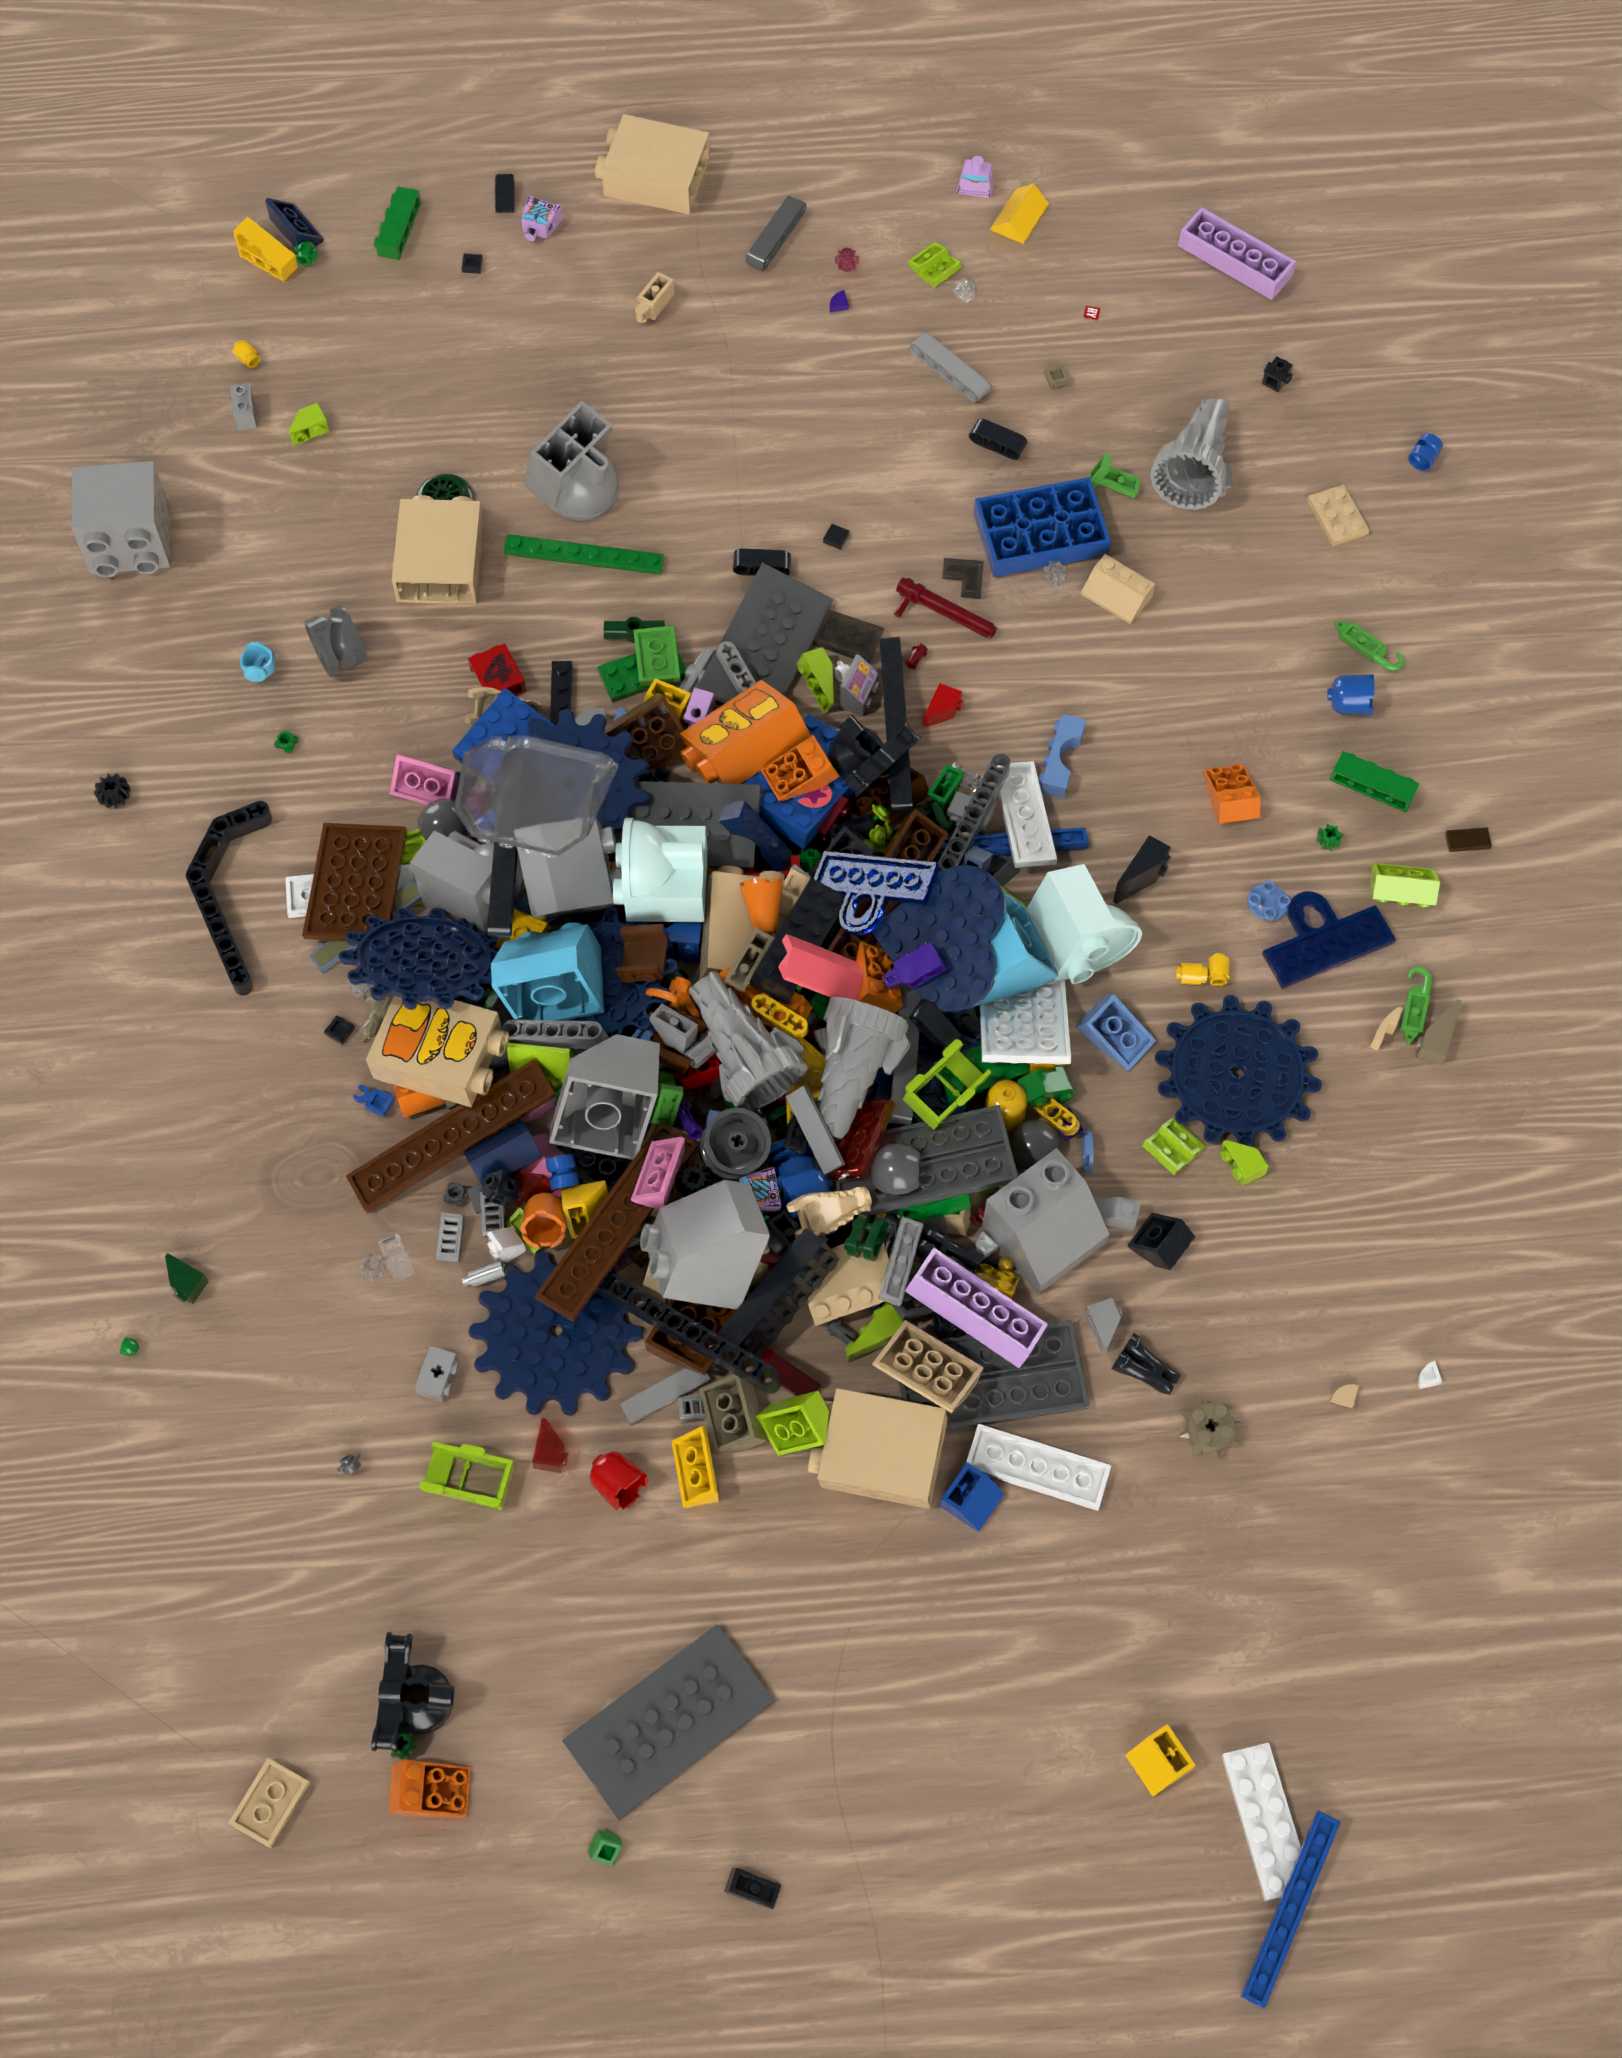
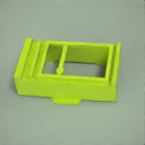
[902,1039,991,1130]
[419,1441,515,1511]

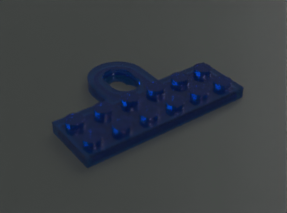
[813,851,940,936]
[1262,891,1396,989]

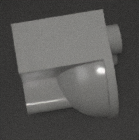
[524,401,619,521]
[410,831,524,933]

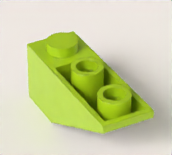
[797,647,834,714]
[845,1302,908,1362]

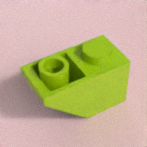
[289,403,329,446]
[1220,1140,1269,1186]

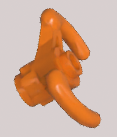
[646,977,702,1018]

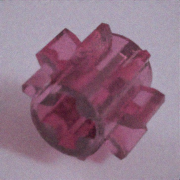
[835,248,859,272]

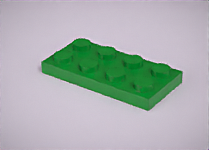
[597,650,686,703]
[932,1045,1031,1104]

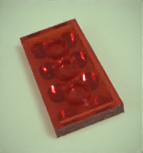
[828,1099,895,1180]

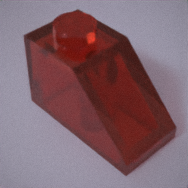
[511,1171,556,1208]
[532,1418,569,1473]

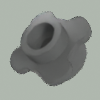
[443,1183,468,1207]
[337,1453,361,1475]

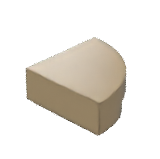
[1330,1384,1359,1408]

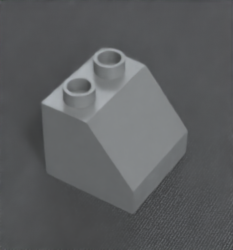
[514,819,622,922]
[549,1034,660,1160]
[982,1148,1109,1295]
[640,1180,770,1310]

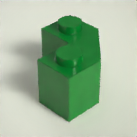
[1018,1066,1077,1108]

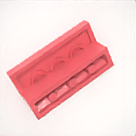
[778,934,863,1001]

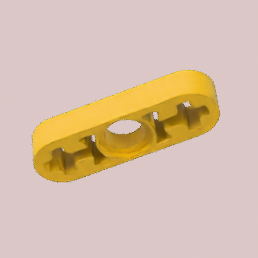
[751,994,808,1039]
[1031,1098,1080,1136]

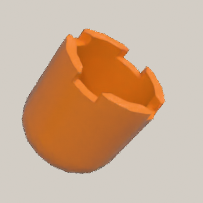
[521,1193,566,1249]

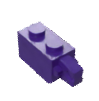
[882,942,948,989]

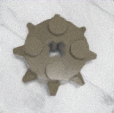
[1179,1399,1241,1460]

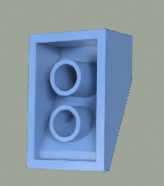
[1076,994,1156,1071]

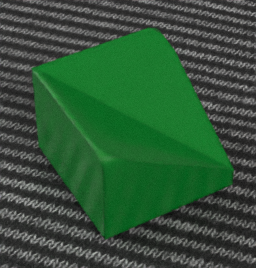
[588,1829,623,1866]

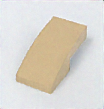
[779,868,810,916]
[1370,1007,1403,1050]

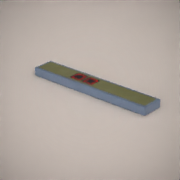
[309,880,422,973]

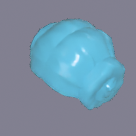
[240,642,276,682]

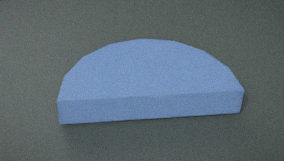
[1081,1130,1093,1173]

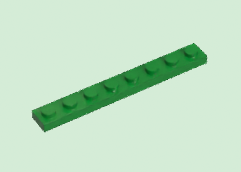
[504,534,664,575]

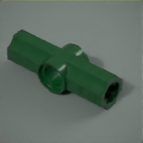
[604,617,665,643]

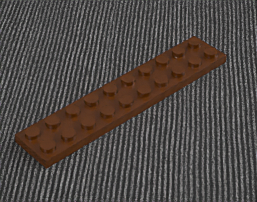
[346,1059,557,1213]
[535,1122,698,1322]

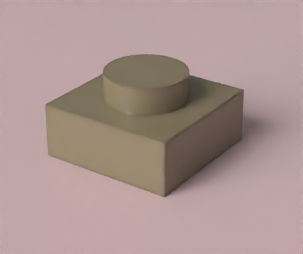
[1044,365,1070,389]

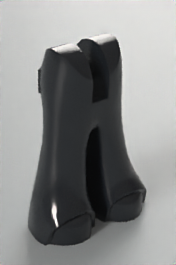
[917,1228,985,1274]
[1111,1333,1181,1395]

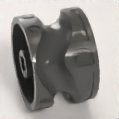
[304,604,368,677]
[699,1108,771,1181]

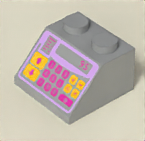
[840,654,880,716]

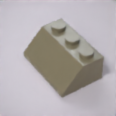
[699,1374,767,1454]

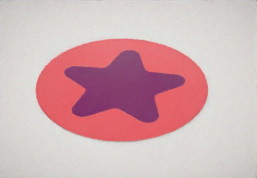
[797,785,832,808]

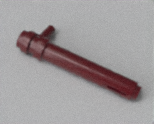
[894,577,997,638]

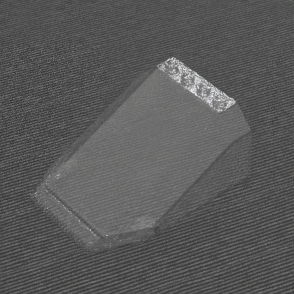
[454,735,619,858]

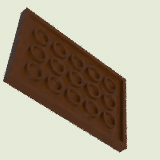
[302,823,407,941]

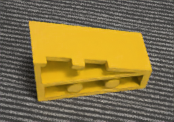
[233,216,298,282]

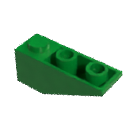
[898,1194,971,1223]

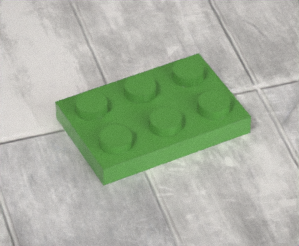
[633,626,681,686]

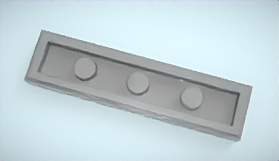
[786,1086,845,1175]
[878,1216,924,1306]
[619,1368,711,1425]

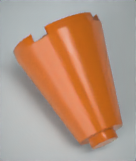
[740,878,783,936]

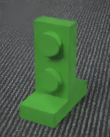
[1088,453,1141,498]
[651,1071,683,1126]

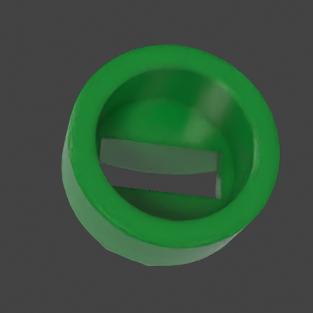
[120,1337,139,1356]

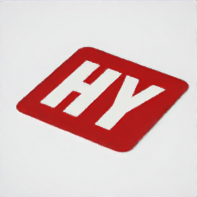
[1083,306,1100,320]

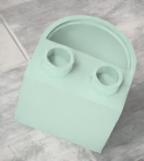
[613,818,708,922]
[1026,864,1142,984]

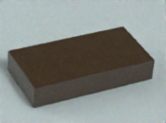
[1445,827,1492,852]

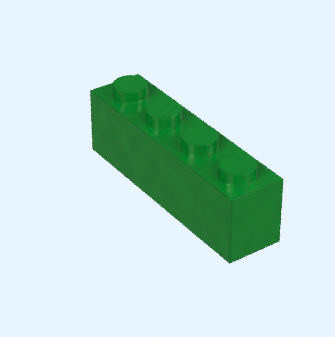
[374,186,421,260]
[1330,751,1420,813]

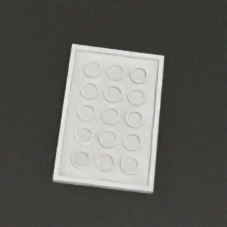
[980,980,1071,1065]

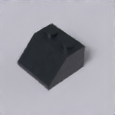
[1127,1213,1195,1270]

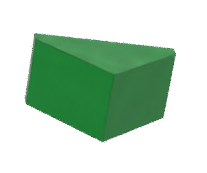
[927,764,965,805]

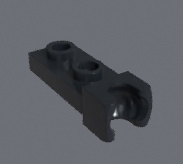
[948,1008,981,1042]

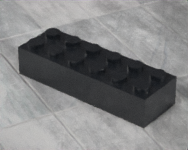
[749,878,849,1005]
[718,1228,840,1359]

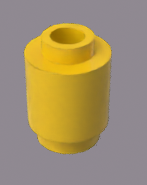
[232,340,261,368]
[1208,953,1230,986]
[1175,962,1208,985]

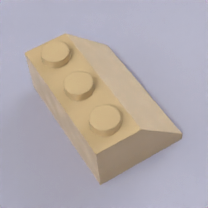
[1081,554,1155,624]

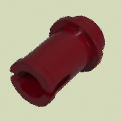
[905,643,927,670]

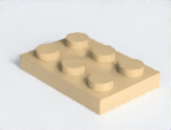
[1307,484,1369,546]
[228,1758,310,1849]

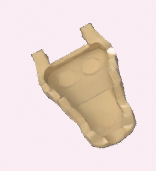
[465,687,544,724]
[786,1186,872,1239]

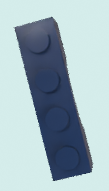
[719,801,793,871]

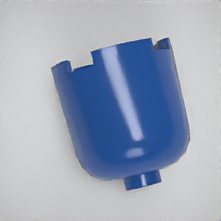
[1327,674,1374,715]
[776,1167,833,1219]

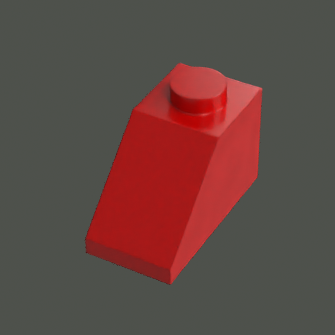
[923,683,964,727]

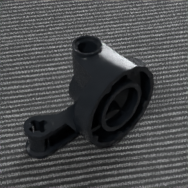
[828,715,921,797]
[371,1632,454,1753]

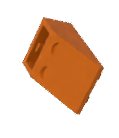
[760,735,840,802]
[1204,764,1261,824]
[856,941,903,1014]
[392,1084,446,1118]
[388,1760,471,1817]

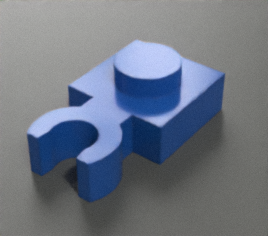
[353,1085,395,1118]

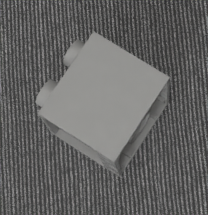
[71,461,170,577]

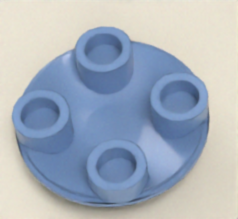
[1247,881,1290,921]

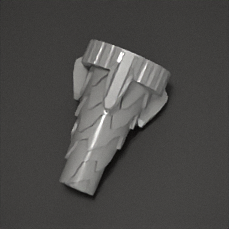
[1150,398,1233,510]
[689,972,807,1111]
[817,997,910,1141]

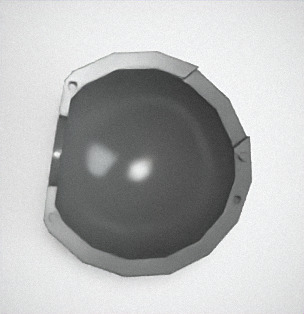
[418,798,471,841]
[1008,1120,1061,1171]
[869,1143,922,1195]

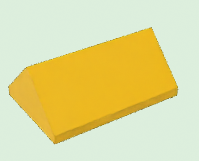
[990,183,1049,244]
[671,1426,719,1508]

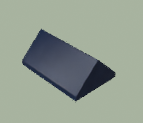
[265,198,324,248]
[464,1120,543,1188]

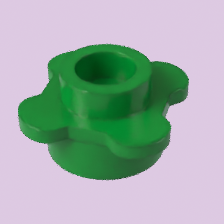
[274,731,299,753]

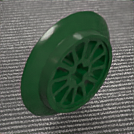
[416,474,472,500]

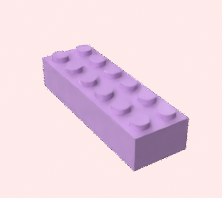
[1178,207,1296,300]
[905,1248,1048,1368]

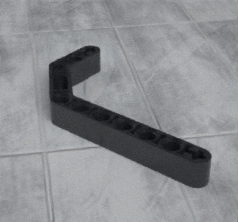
[185,801,273,996]

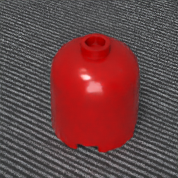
[589,1451,649,1511]

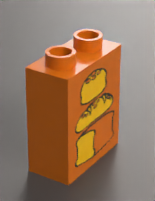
[680,680,811,784]

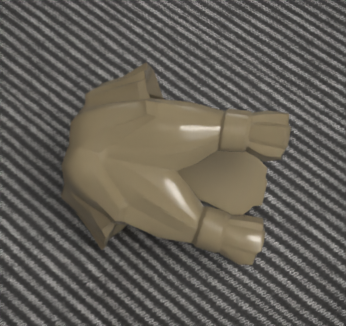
[354,996,393,1043]

